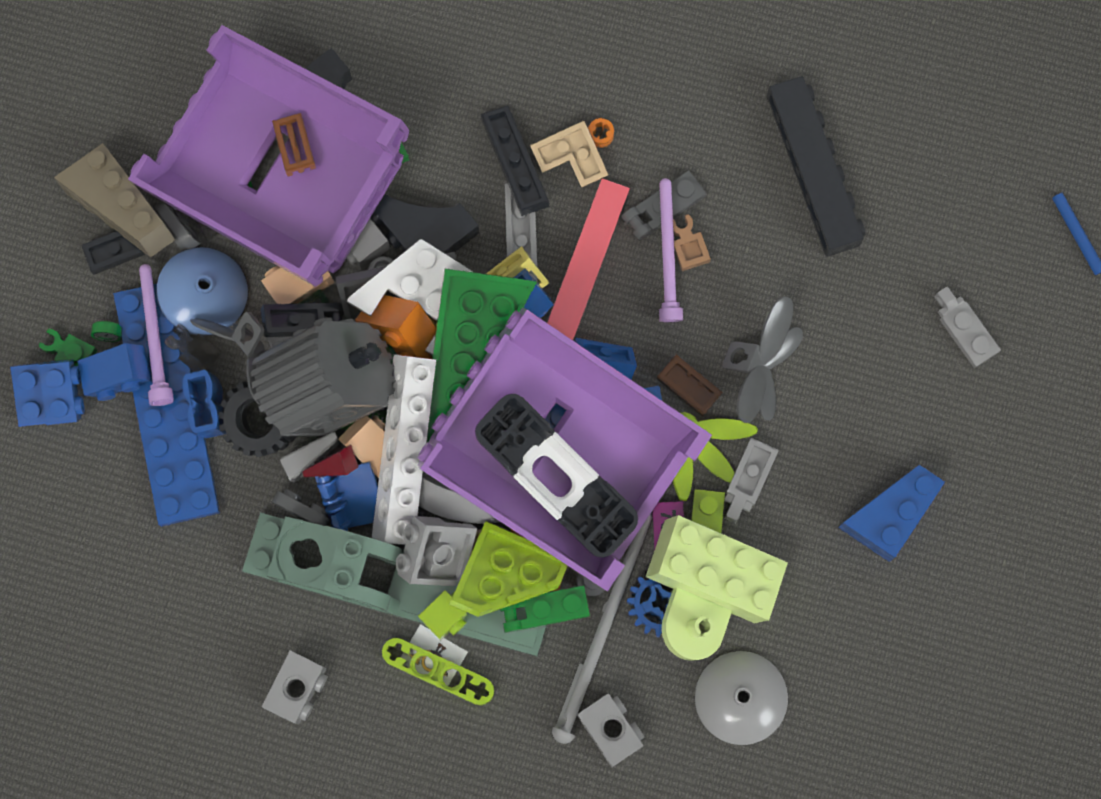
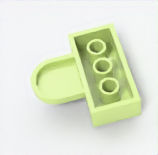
[646,515,788,661]

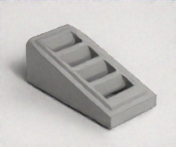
[280,432,341,483]

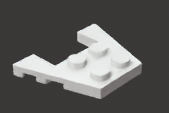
[347,239,473,355]

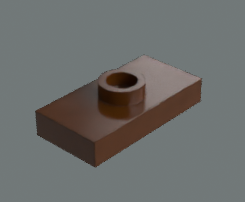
[656,354,723,417]

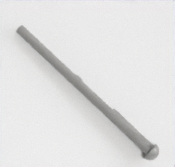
[552,515,653,744]

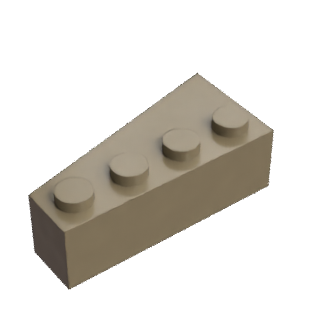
[54,143,175,257]

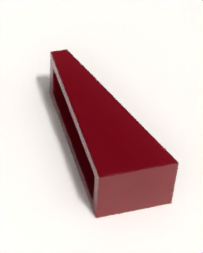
[302,444,358,477]

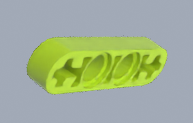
[382,638,494,706]

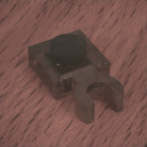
[164,324,222,372]

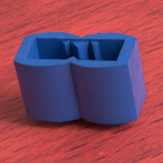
[183,370,226,438]

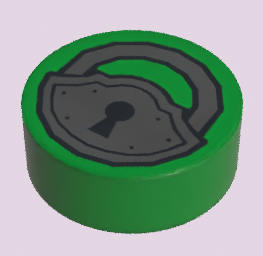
[91,321,122,342]

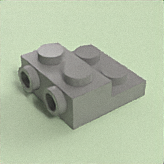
[396,516,477,586]

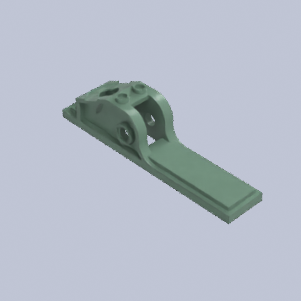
[242,512,546,657]

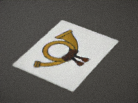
[401,624,468,686]

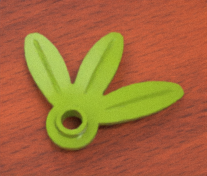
[673,412,758,501]

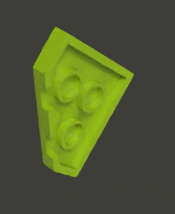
[449,521,568,617]

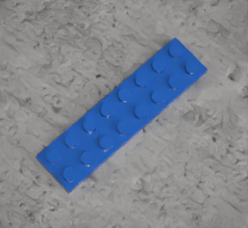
[113,284,220,527]

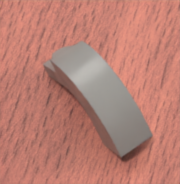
[419,471,500,524]

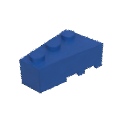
[838,465,945,562]

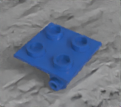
[315,462,378,531]

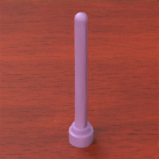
[659,178,683,322]
[139,264,174,406]

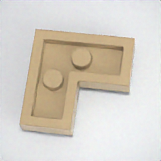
[530,121,609,187]

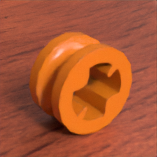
[588,118,614,148]

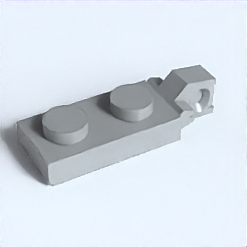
[934,287,1001,369]
[724,438,779,524]

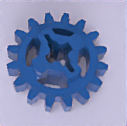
[627,577,671,638]

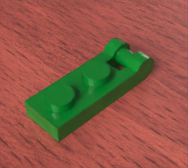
[500,586,590,633]

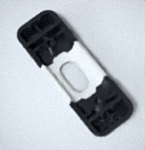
[475,394,638,557]

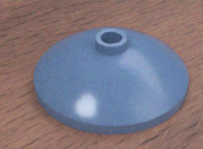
[157,247,248,335]

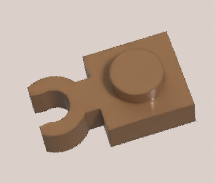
[673,214,711,271]

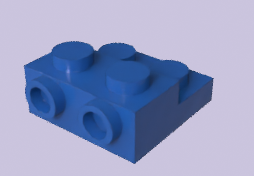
[10,359,85,427]

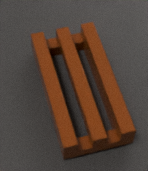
[272,113,316,177]

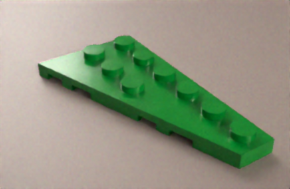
[426,268,537,443]

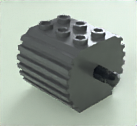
[251,318,396,436]

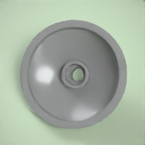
[695,651,788,745]

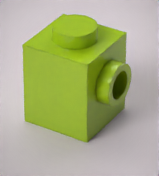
[418,590,467,641]

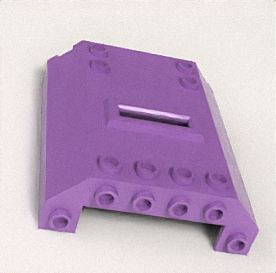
[128,25,409,287]
[417,308,712,592]

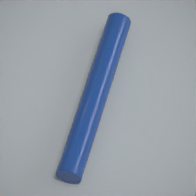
[1052,193,1101,276]

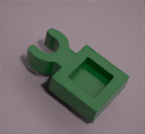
[39,329,97,366]

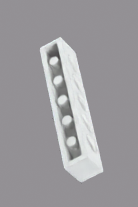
[372,355,436,545]

